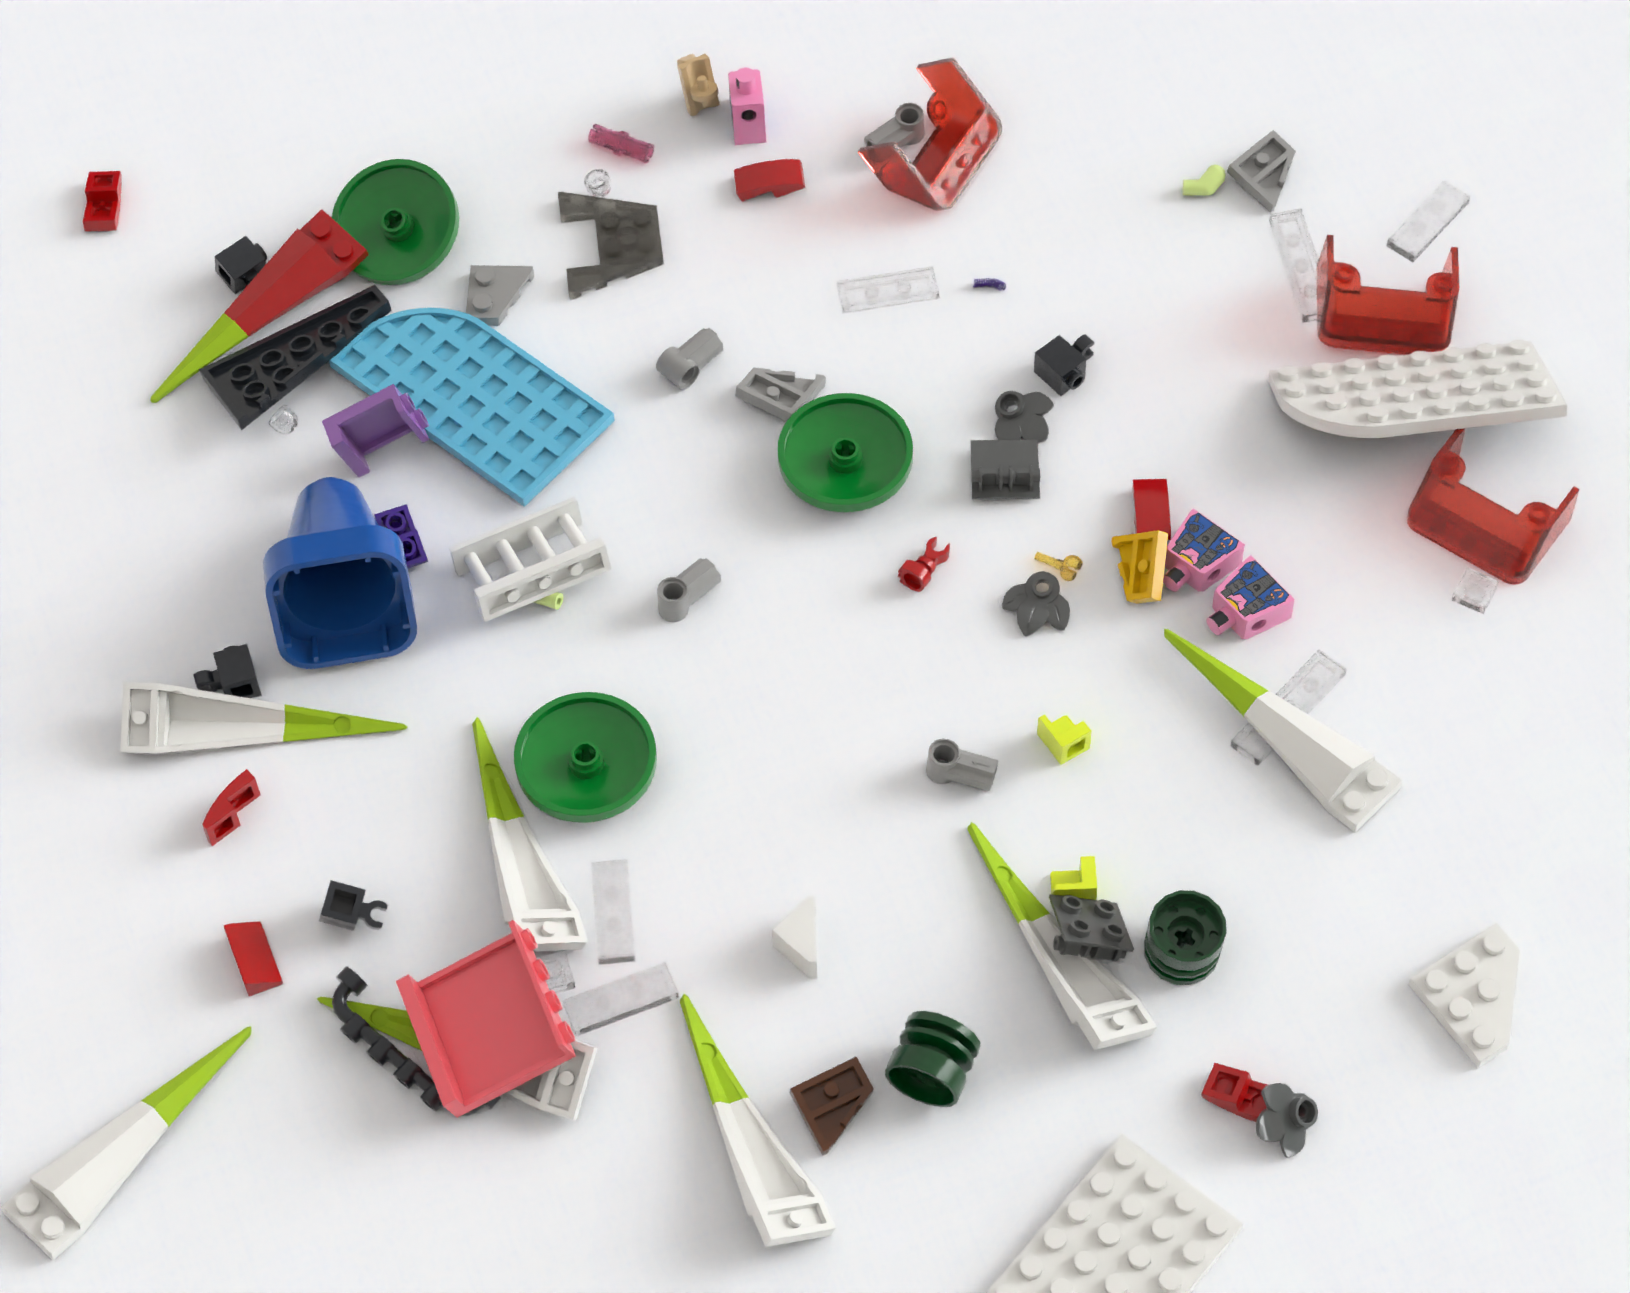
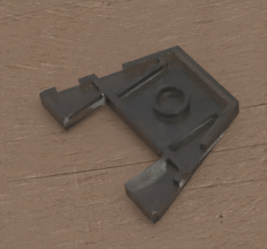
[558,192,664,300]

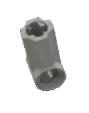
[864,102,925,161]
[656,328,724,390]
[657,558,721,622]
[926,738,999,791]

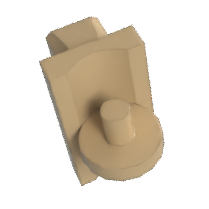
[677,54,720,116]

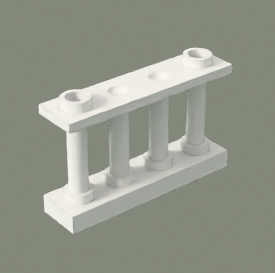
[449,496,611,622]

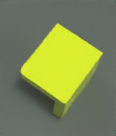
[1037,714,1092,765]
[1050,856,1097,900]

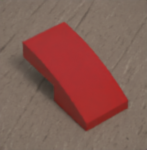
[734,159,806,202]
[83,171,122,231]
[1132,479,1171,540]
[202,769,261,846]
[1201,1063,1268,1122]

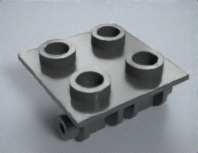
[970,439,1040,499]
[1049,894,1134,961]

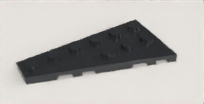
[199,285,392,431]

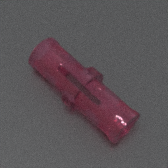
[588,123,654,163]

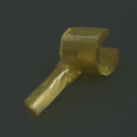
[1035,552,1083,581]

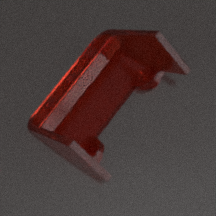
[858,57,1002,211]
[1316,235,1459,355]
[1407,428,1580,585]

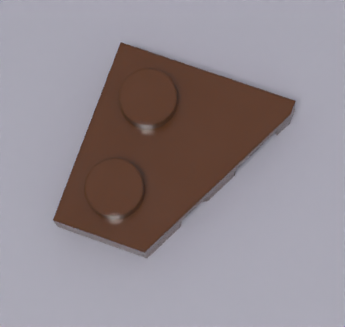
[789,1056,874,1156]

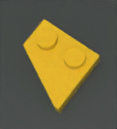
[1111,530,1168,604]

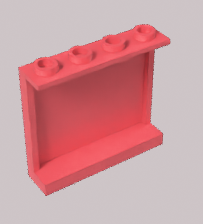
[396,920,576,1118]

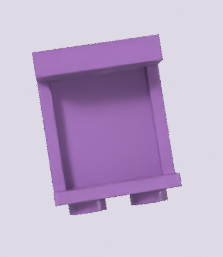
[322,384,429,478]

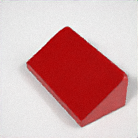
[223,921,283,996]

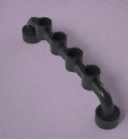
[332,966,501,1116]

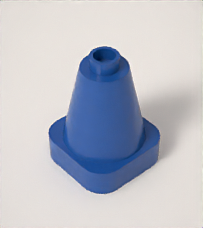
[263,477,417,669]

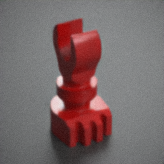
[898,537,950,592]

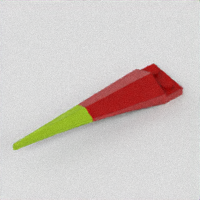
[150,209,369,403]

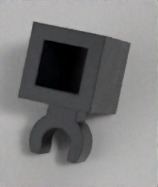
[214,236,267,294]
[1034,334,1095,396]
[193,644,262,699]
[319,880,388,931]

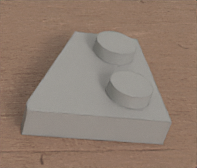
[1227,130,1296,213]
[466,265,534,326]
[735,367,826,421]

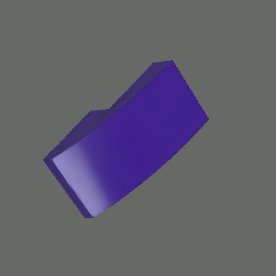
[374,504,428,568]

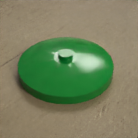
[331,159,459,285]
[777,393,913,512]
[514,692,657,823]

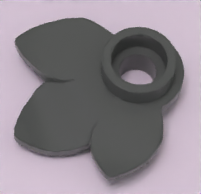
[995,391,1054,443]
[1002,571,1070,636]
[1256,1083,1318,1158]

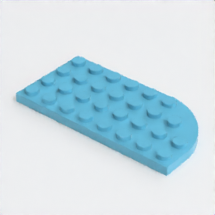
[329,308,615,507]

